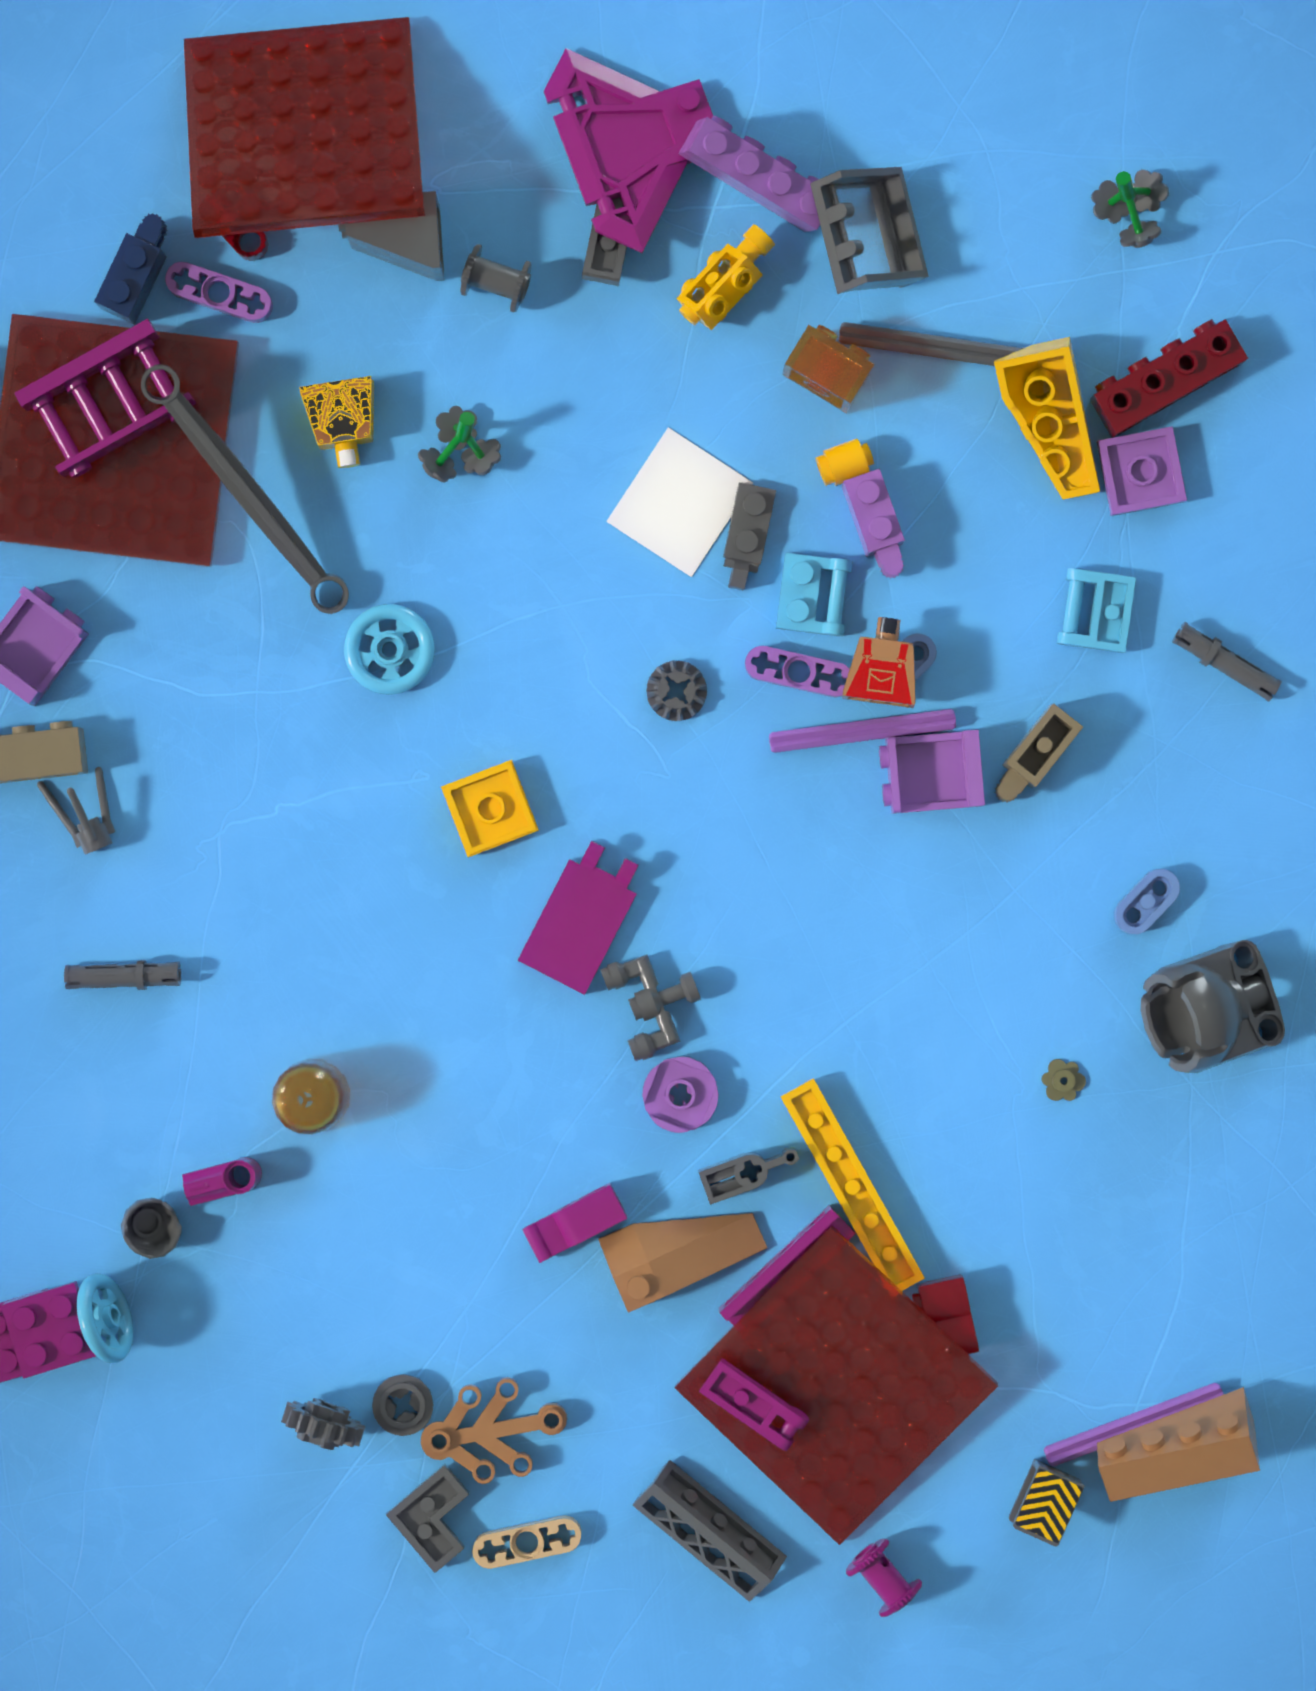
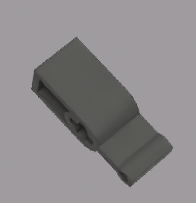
[698,1147,799,1205]

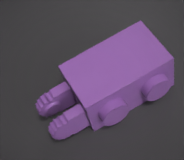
[841,468,905,579]

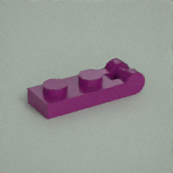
[699,1358,810,1451]

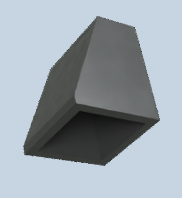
[337,191,445,281]

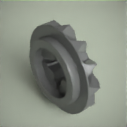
[646,660,707,721]
[372,1374,434,1436]

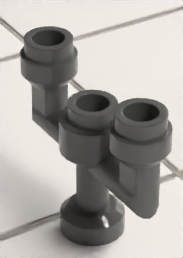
[600,954,701,1061]

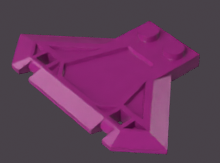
[544,48,713,253]

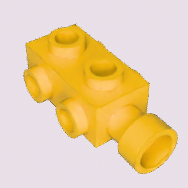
[676,224,775,330]

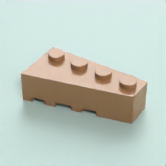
[1097,1387,1260,1502]

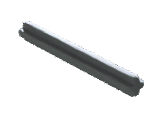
[839,322,1023,366]

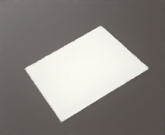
[606,427,753,577]

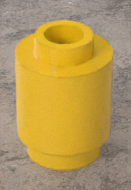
[815,438,874,486]

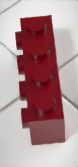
[1090,319,1248,438]

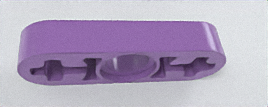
[165,262,273,323]
[745,646,850,698]

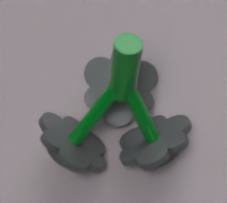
[1091,170,1169,248]
[418,406,501,483]

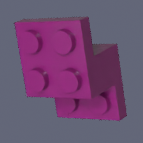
[0,1281,96,1383]

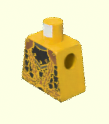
[299,376,374,468]

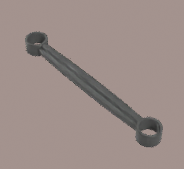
[141,364,349,614]

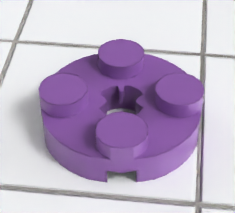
[642,1056,718,1133]

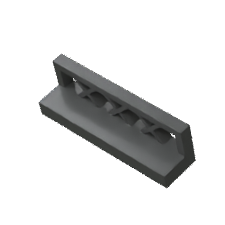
[632,1460,787,1602]

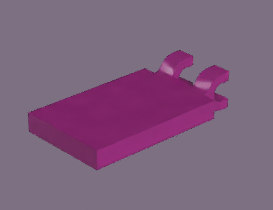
[517,841,639,995]

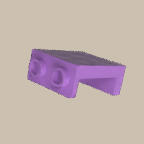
[0,586,89,706]
[879,729,985,814]

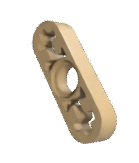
[472,1515,582,1569]

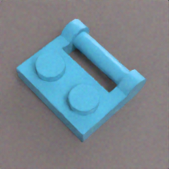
[776,553,853,637]
[1057,568,1136,653]

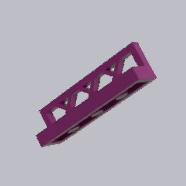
[719,1205,856,1337]

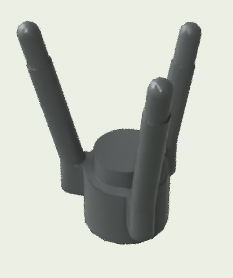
[37,767,116,855]

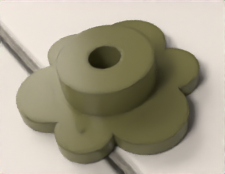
[1041,1059,1086,1101]

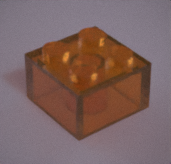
[782,325,874,414]

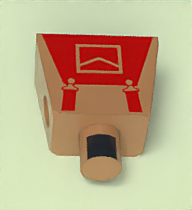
[842,617,915,708]

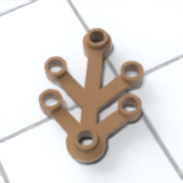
[421,1377,567,1484]

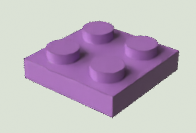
[1096,426,1187,516]

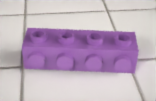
[678,116,820,232]

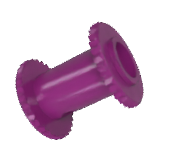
[846,1538,922,1617]

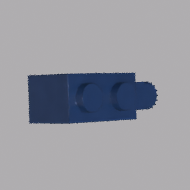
[94,213,168,325]

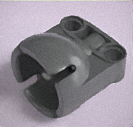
[1141,940,1285,1073]

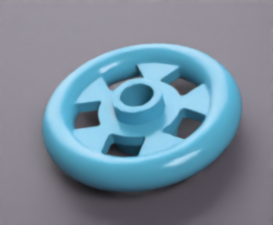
[344,604,435,695]
[77,1273,133,1363]

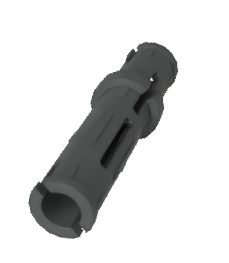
[1172,622,1282,702]
[64,960,182,990]

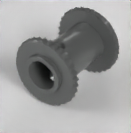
[460,244,532,312]

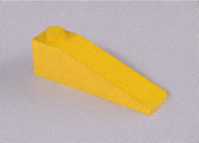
[994,337,1100,500]

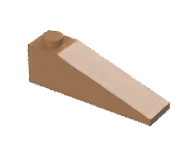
[598,1213,767,1313]

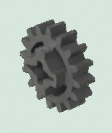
[281,1398,365,1450]

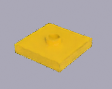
[441,760,539,858]

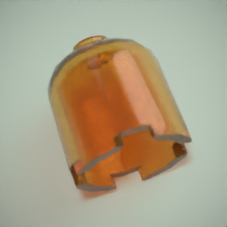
[272,1058,350,1135]

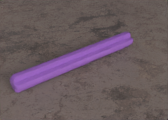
[769,709,956,753]
[1044,1383,1224,1467]

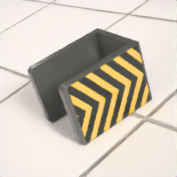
[1009,1459,1085,1547]

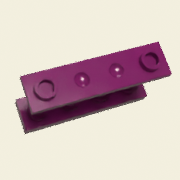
[14,318,197,478]

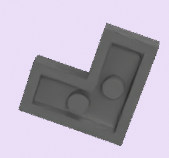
[386,1464,469,1573]

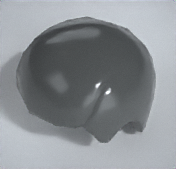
[121,1197,182,1259]

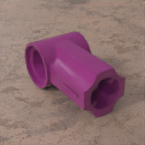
[182,1157,262,1206]

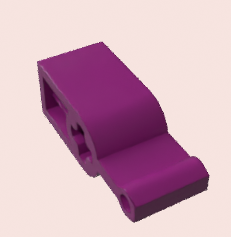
[522,1183,627,1263]

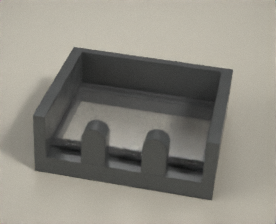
[810,167,929,294]

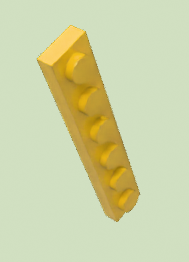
[780,1078,925,1296]

